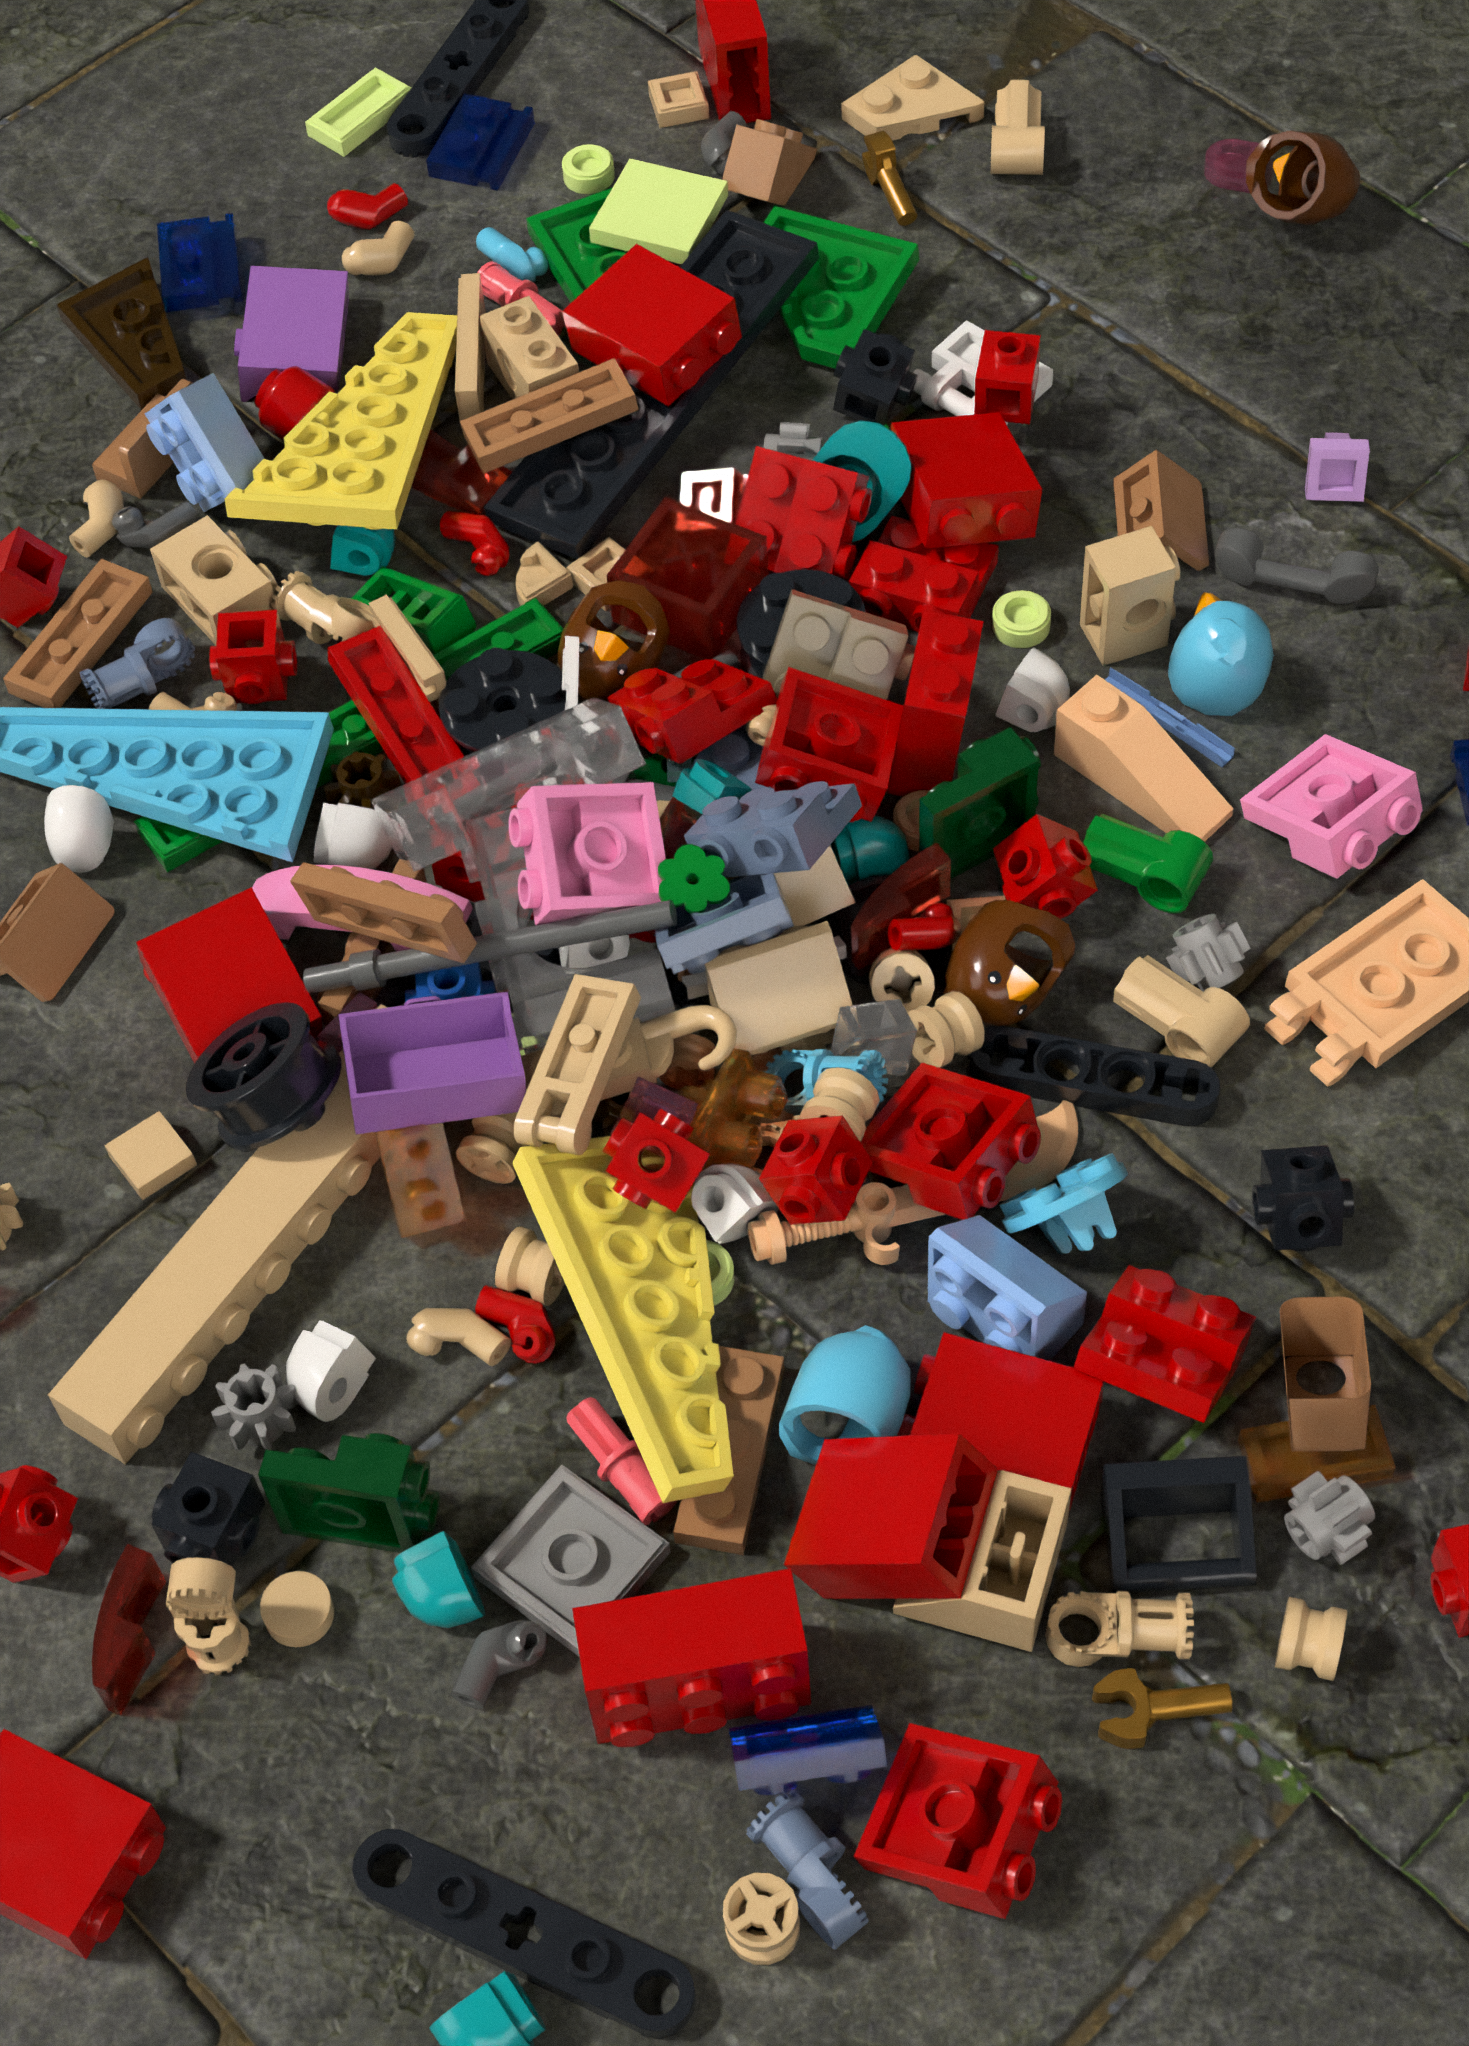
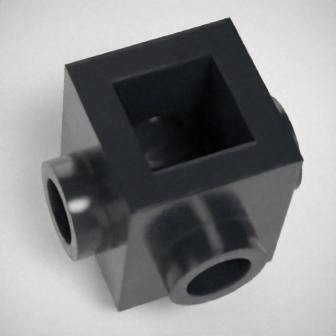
[833,329,918,425]
[1252,1145,1354,1252]
[151,1452,265,1566]

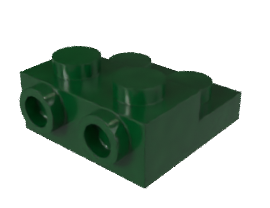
[919,727,1041,889]
[258,1433,440,1553]

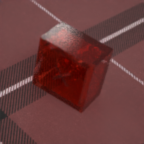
[606,497,769,659]

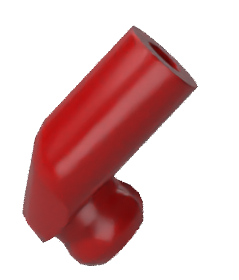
[327,183,408,230]
[888,903,962,951]

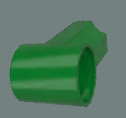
[1083,814,1214,914]

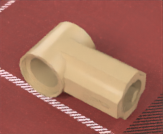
[990,80,1045,175]
[1113,955,1250,1068]

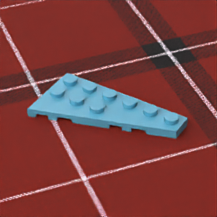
[0,707,334,862]

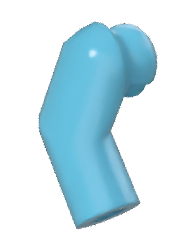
[476,227,548,282]

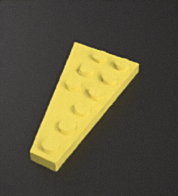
[225,312,457,530]
[512,1126,734,1503]

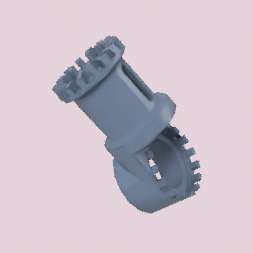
[79,618,195,709]
[746,1789,869,1950]

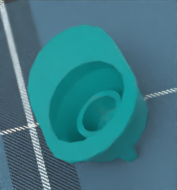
[812,421,911,542]

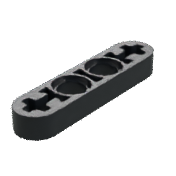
[970,1026,1220,1126]

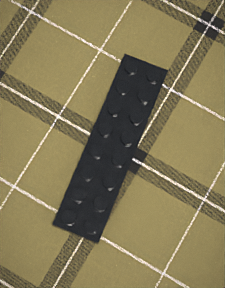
[484,210,819,559]

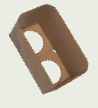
[1280,1297,1371,1451]

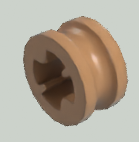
[658,1034,716,1091]

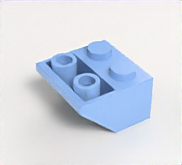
[145,373,265,512]
[928,1215,1087,1361]

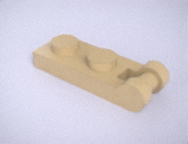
[514,974,641,1155]

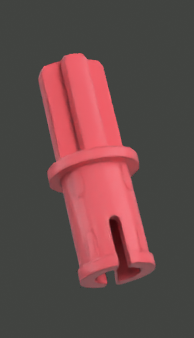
[477,261,566,336]
[566,1397,678,1525]

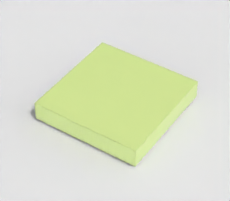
[589,159,728,264]

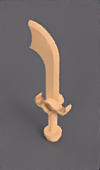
[747,1100,1078,1265]

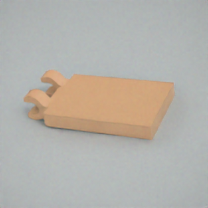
[1264,879,1469,1087]

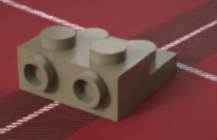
[762,589,915,705]

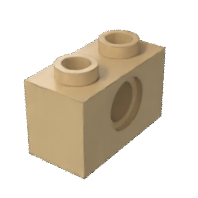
[480,296,579,400]
[150,515,279,645]
[1080,526,1180,666]

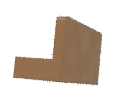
[92,379,193,499]
[1113,450,1209,571]
[0,863,115,1002]

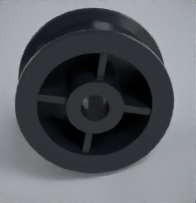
[737,569,866,678]
[439,648,566,784]
[186,1002,342,1152]

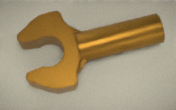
[862,130,918,226]
[1092,1668,1232,1749]

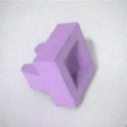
[1305,432,1370,502]

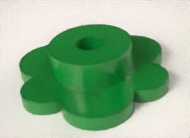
[658,844,730,914]

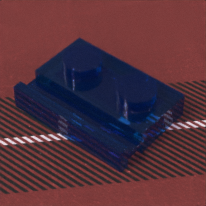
[426,94,535,191]
[157,213,243,312]
[729,1705,887,1795]

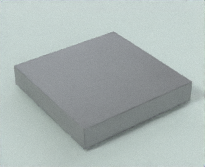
[471,1465,671,1657]

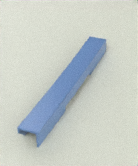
[1105,667,1235,767]

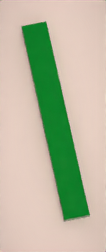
[134,598,563,873]

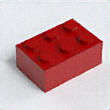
[572,1568,811,1747]

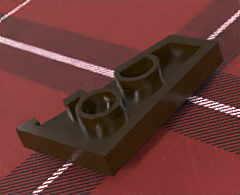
[56,257,187,410]

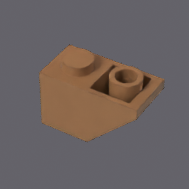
[722,119,817,206]

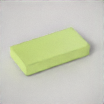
[305,67,411,157]

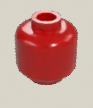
[255,366,336,441]

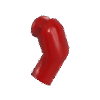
[440,511,509,576]
[475,1285,556,1364]

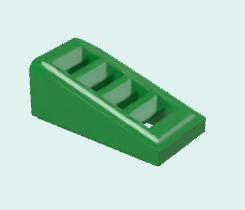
[351,566,476,655]

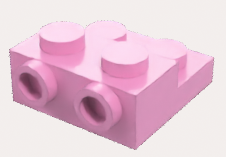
[1240,734,1423,879]
[509,782,666,925]

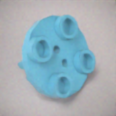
[999,1153,1128,1254]

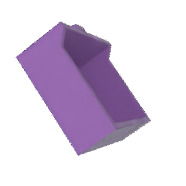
[234,266,349,402]
[339,992,526,1134]

